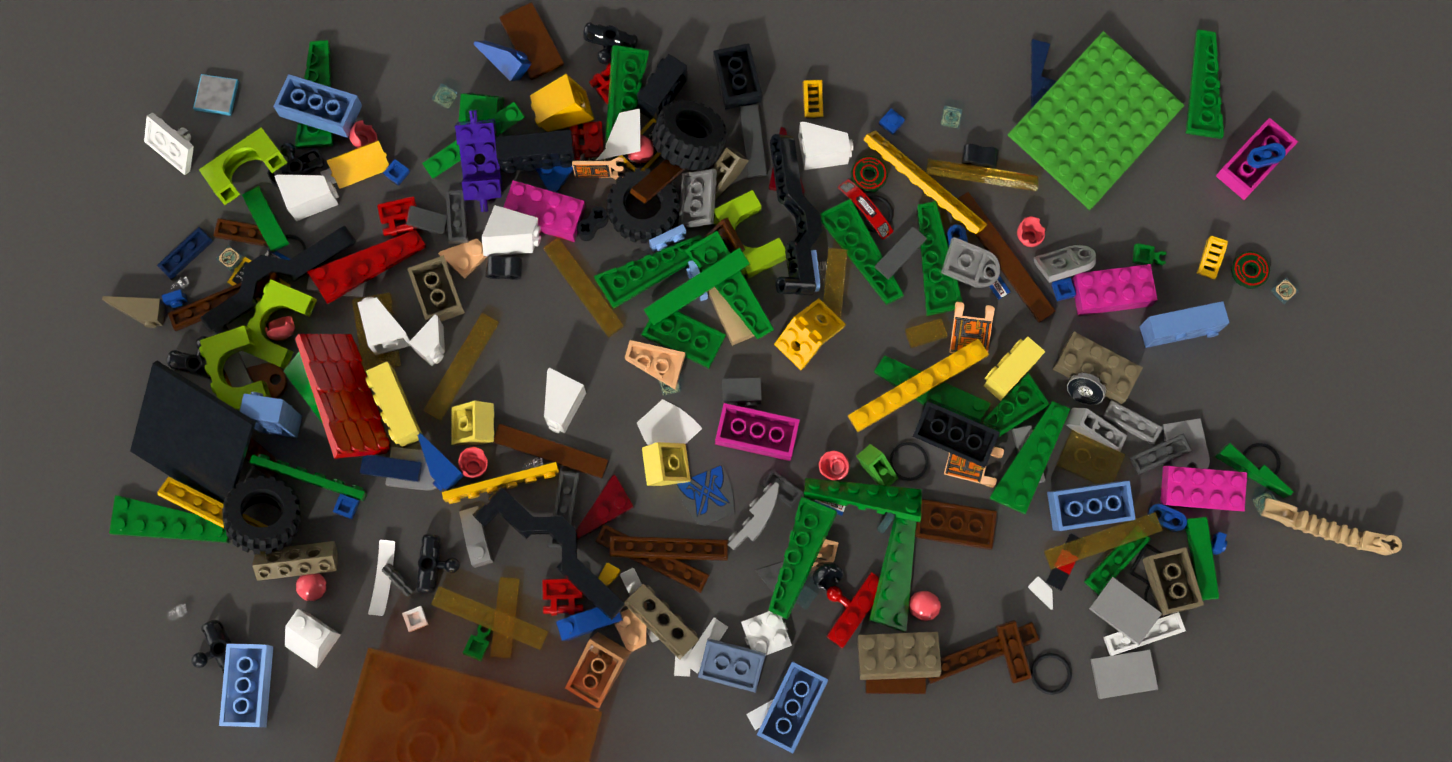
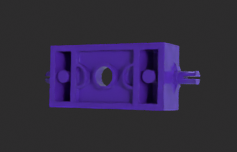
[455,109,503,212]

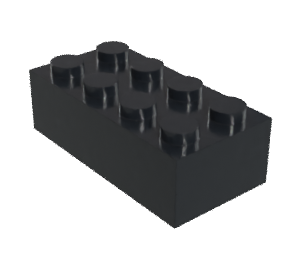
[495,130,576,173]
[912,399,1002,468]

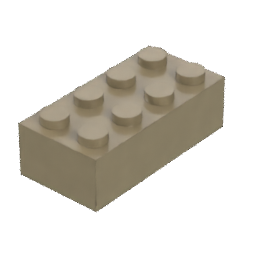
[1053,332,1143,405]
[857,632,941,680]

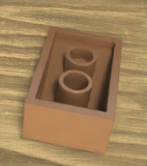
[565,632,631,708]

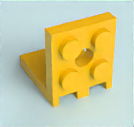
[774,298,846,370]

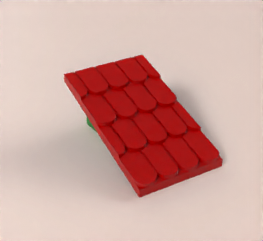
[283,334,390,459]

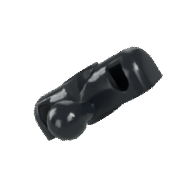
[583,22,638,64]
[267,142,325,187]
[166,336,226,380]
[417,534,460,593]
[191,620,232,675]

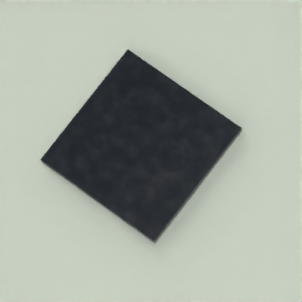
[130,361,256,503]

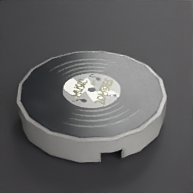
[1067,373,1106,405]

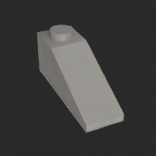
[1065,408,1127,453]
[459,506,494,568]

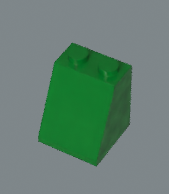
[458,93,504,137]

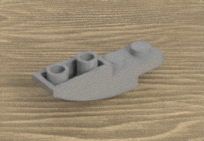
[728,482,780,551]

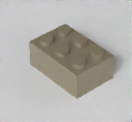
[407,255,465,322]
[1143,547,1204,617]

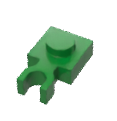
[1132,243,1167,265]
[463,623,492,662]

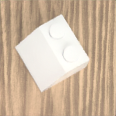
[409,315,445,366]

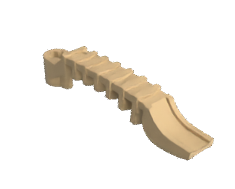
[1261,498,1402,556]

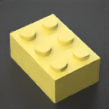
[984,336,1045,401]

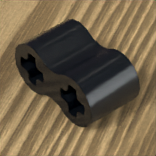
[962,144,999,170]
[577,206,608,241]
[485,256,522,280]

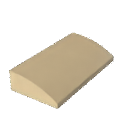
[708,287,754,346]

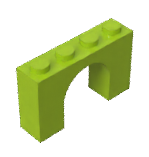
[199,127,288,205]
[714,190,786,279]
[243,279,317,369]
[199,325,271,411]

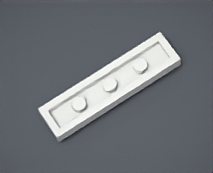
[1103,612,1186,656]

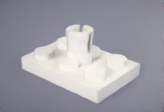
[144,113,194,175]

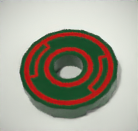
[851,156,888,193]
[1231,251,1270,289]

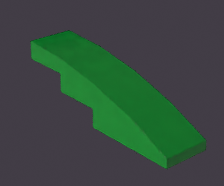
[242,186,289,253]

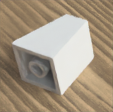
[798,122,853,170]
[274,175,339,221]
[482,205,541,257]
[357,297,411,355]
[544,368,586,433]
[285,609,341,668]

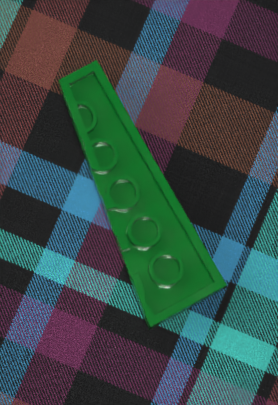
[295,40,333,149]
[605,45,649,158]
[917,201,963,316]
[594,235,703,309]
[874,356,991,420]
[869,514,916,632]

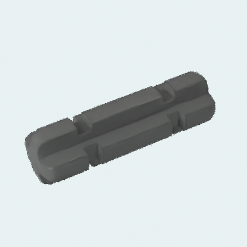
[382,563,415,596]

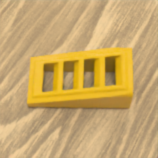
[803,80,823,118]
[1197,236,1228,279]
[598,563,621,586]

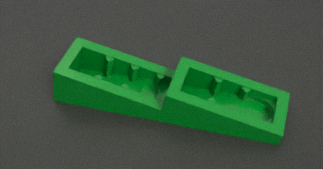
[1215,443,1293,498]
[1185,517,1219,600]

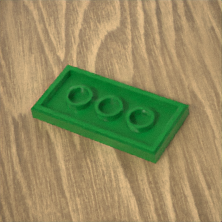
[641,311,726,369]

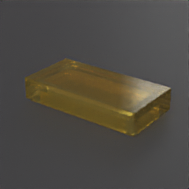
[905,318,947,348]

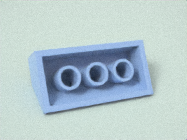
[219,644,273,727]

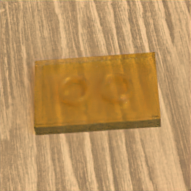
[1056,430,1125,484]

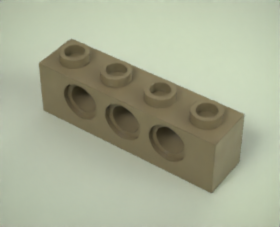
[252,541,339,581]
[624,584,699,660]

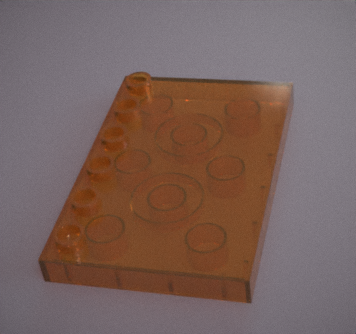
[335,647,604,762]

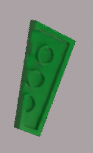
[983,373,1050,437]

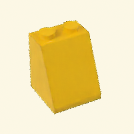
[530,74,594,132]

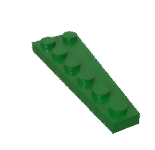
[1185,29,1224,139]
[820,199,904,305]
[685,231,775,339]
[989,401,1070,514]
[804,478,922,522]
[109,495,229,543]
[769,497,837,620]

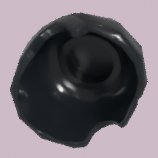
[813,562,844,591]

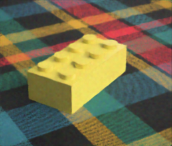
[365,361,423,448]

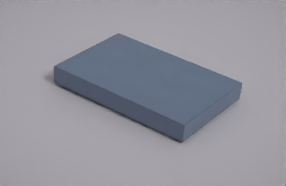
[698,638,766,693]

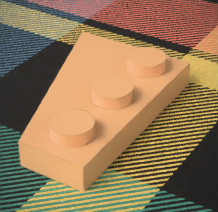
[625,340,685,390]

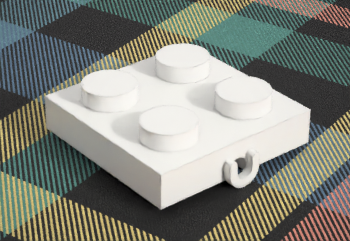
[741,611,792,656]

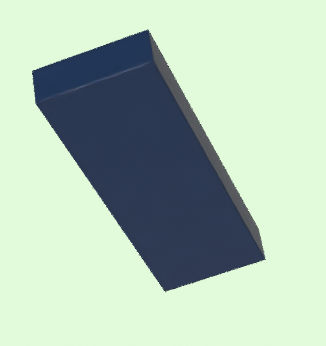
[157,227,213,280]
[360,455,422,482]

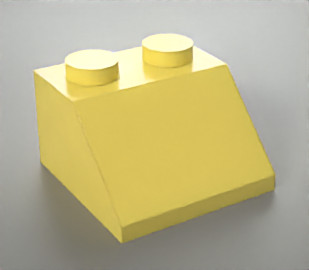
[451,401,494,445]
[642,442,691,486]

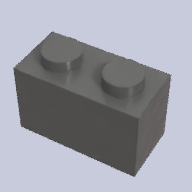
[722,378,761,408]

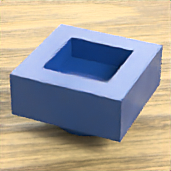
[879,108,905,135]
[383,159,410,186]
[1051,277,1076,302]
[162,290,188,308]
[332,494,360,519]
[1211,532,1227,555]

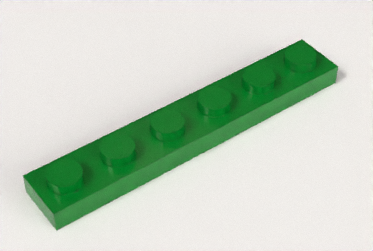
[422,101,525,179]
[250,453,367,501]

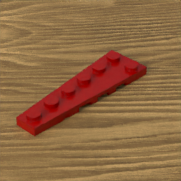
[308,230,426,304]

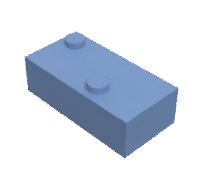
[274,74,362,138]
[1139,301,1229,348]
[240,392,302,438]
[1047,481,1136,531]
[757,662,829,753]

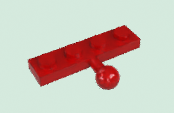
[826,572,879,648]

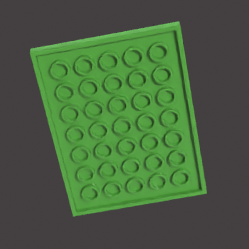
[1008,31,1184,210]

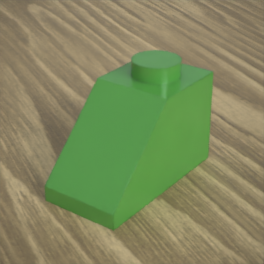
[856,444,898,486]

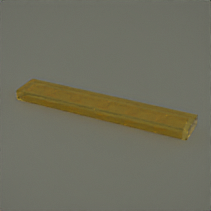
[926,159,1038,191]
[543,238,624,338]
[423,313,499,421]
[1044,512,1163,570]
[431,586,548,650]

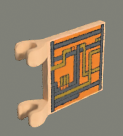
[572,157,625,180]
[949,302,995,357]
[944,447,1004,488]

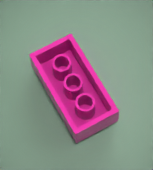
[1216,118,1298,200]
[503,180,586,242]
[1072,264,1158,316]
[715,403,800,461]
[1160,466,1247,512]

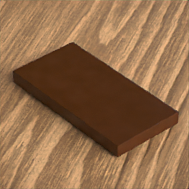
[499,2,564,80]
[915,499,997,550]

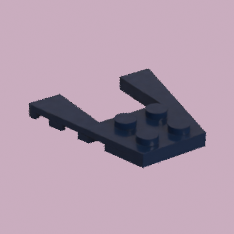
[1031,39,1057,109]

